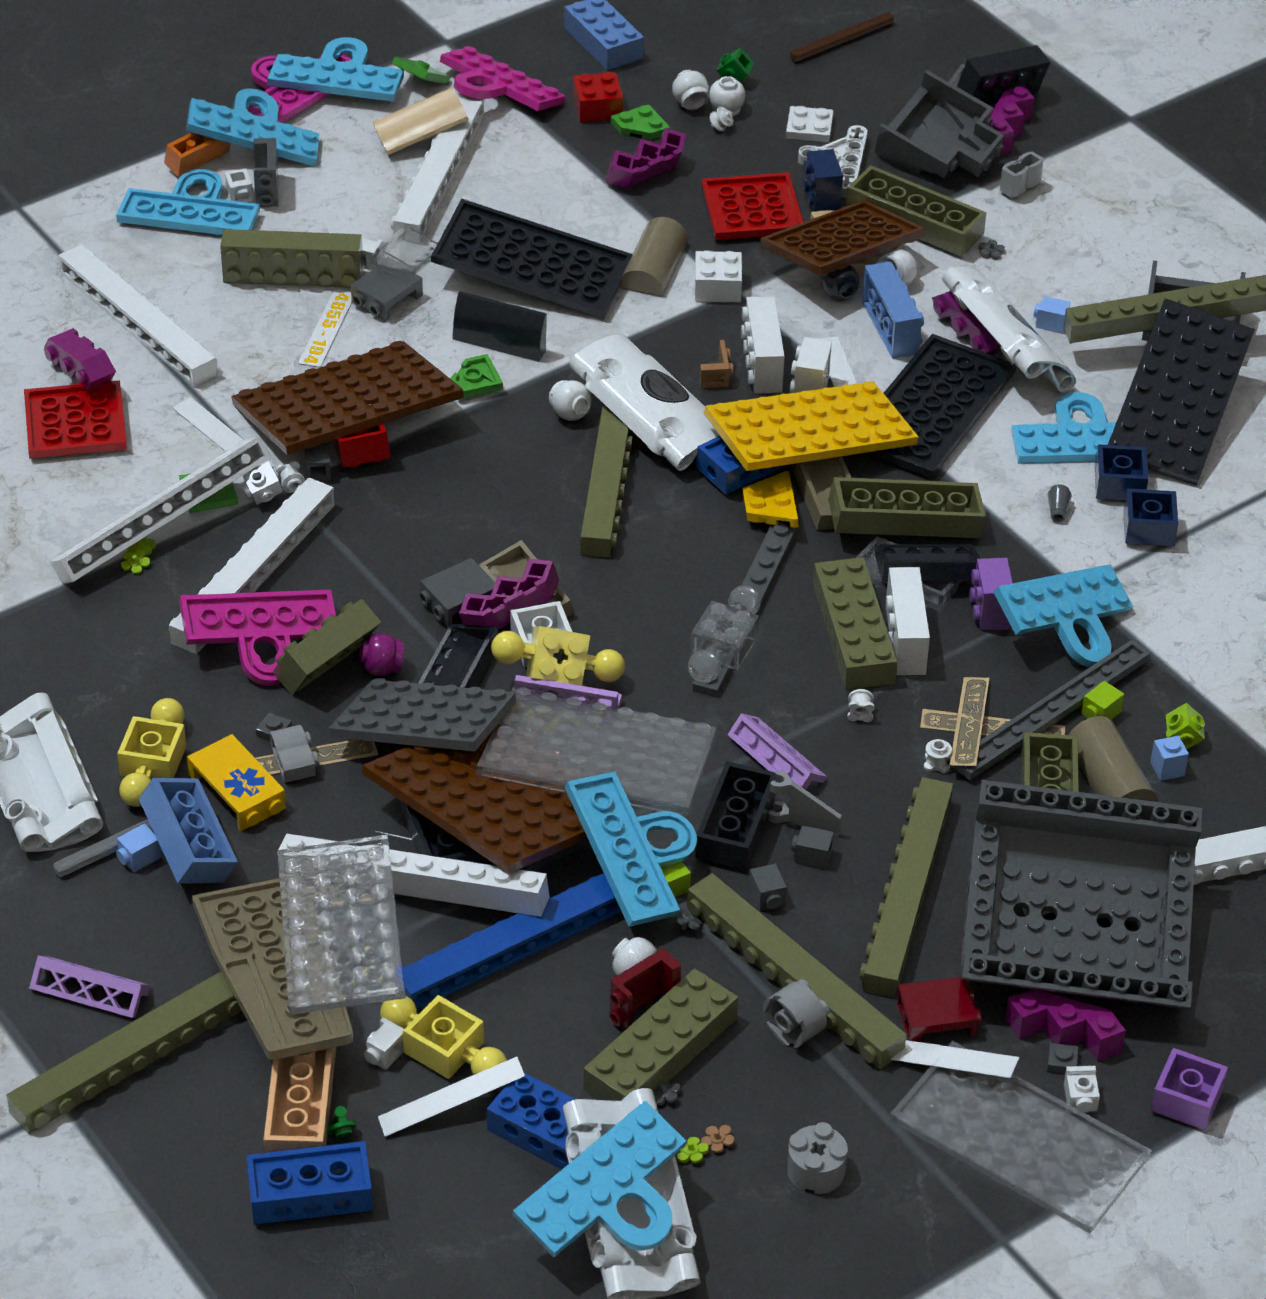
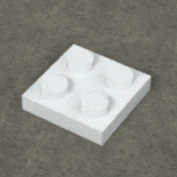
[786,106,833,142]

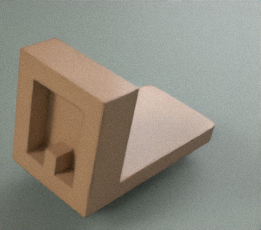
[700,340,733,388]

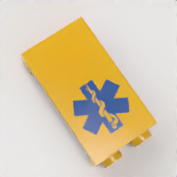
[187,734,286,831]

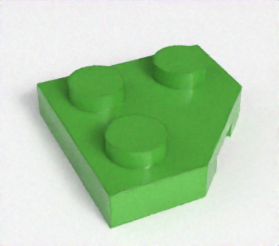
[611,104,670,140]
[450,354,503,400]

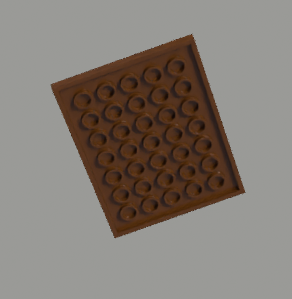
[231,341,464,455]
[362,727,588,874]

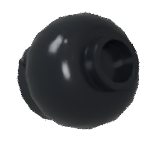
[820,265,860,301]

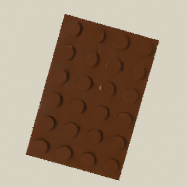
[761,200,925,276]

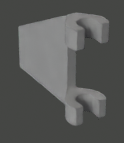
[768,771,842,837]

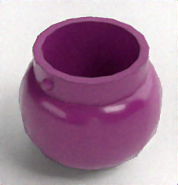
[359,633,404,676]

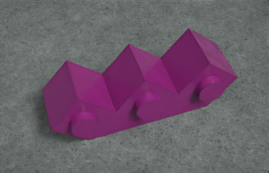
[990,86,1034,155]
[605,128,686,189]
[932,291,1002,353]
[44,328,116,391]
[459,559,559,630]
[1005,989,1126,1061]

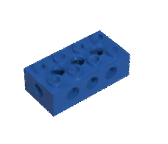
[696,436,789,495]
[487,1072,576,1170]
[246,1141,373,1225]

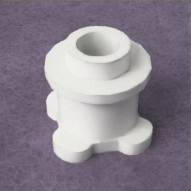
[276,461,305,493]
[847,689,875,722]
[924,739,952,774]

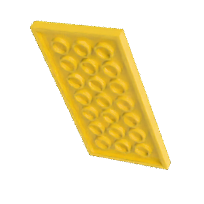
[704,381,919,471]

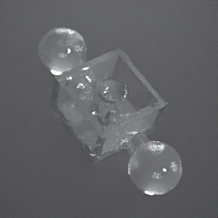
[688,585,761,683]

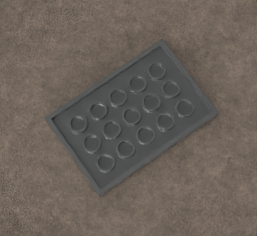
[328,678,517,751]

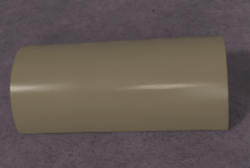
[619,217,688,296]
[1069,716,1158,802]

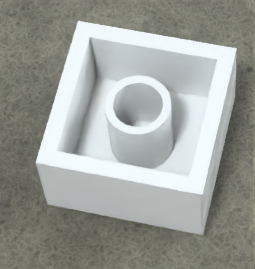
[695,251,742,303]
[790,337,832,393]
[510,601,572,667]

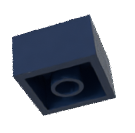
[802,149,843,212]
[1094,444,1148,500]
[1123,488,1178,546]

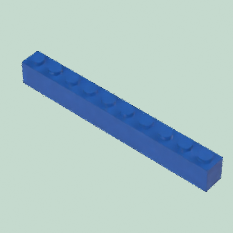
[393,873,622,1010]

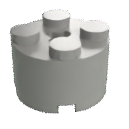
[763,979,830,1048]
[787,1122,848,1194]

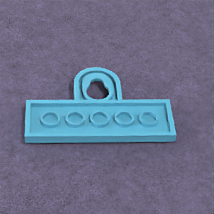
[267,37,404,102]
[186,89,319,166]
[116,169,260,235]
[1011,392,1116,464]
[993,564,1134,667]
[564,771,697,927]
[513,1100,686,1258]

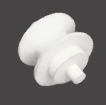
[710,107,733,131]

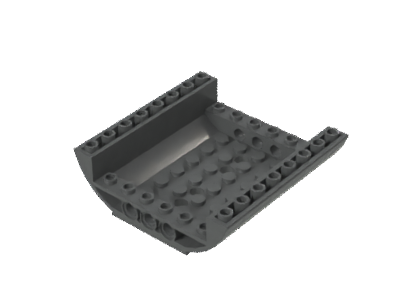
[960,780,1203,1010]

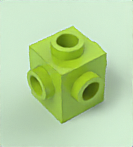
[1166,703,1205,750]

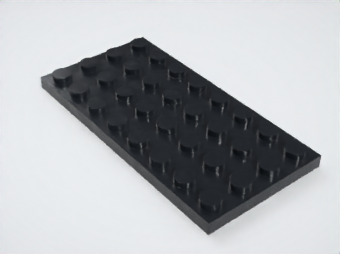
[430,198,633,319]
[1108,298,1255,486]
[866,334,1016,478]

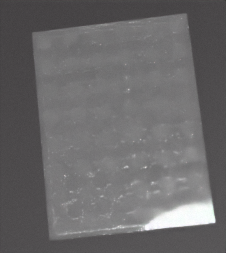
[476,687,717,817]

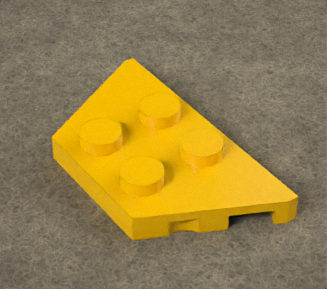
[742,471,799,528]

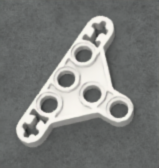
[798,125,867,198]

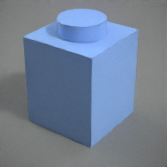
[1033,296,1071,334]
[1150,736,1189,781]
[116,824,162,872]

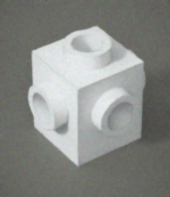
[242,462,283,505]

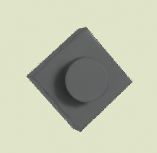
[256,713,292,741]
[1047,1043,1078,1074]

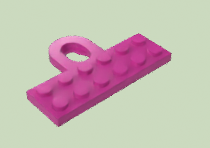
[440,46,566,111]
[247,54,352,123]
[179,590,336,686]

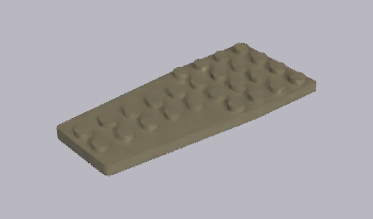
[192,874,353,1060]

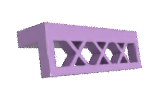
[515,675,622,719]
[727,713,827,790]
[29,956,151,1018]

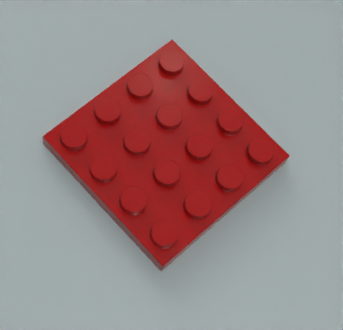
[701,173,803,240]
[24,380,127,459]

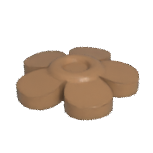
[701,1125,735,1153]

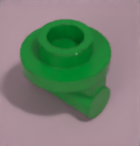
[327,1106,357,1138]

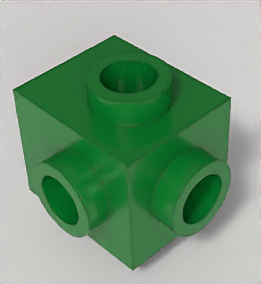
[716,48,754,83]

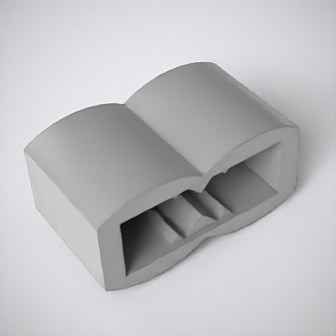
[1000,152,1044,198]
[270,725,319,783]

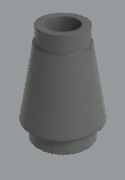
[1047,484,1072,522]

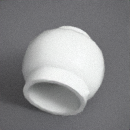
[672,70,709,110]
[709,76,746,116]
[876,249,917,285]
[549,380,592,421]
[612,937,657,976]

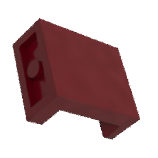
[609,948,681,1031]
[896,977,981,1042]

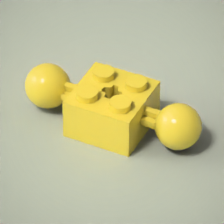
[491,626,625,686]
[117,698,186,807]
[380,994,507,1079]

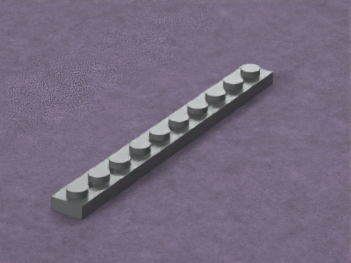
[693,522,796,697]
[951,639,1151,781]

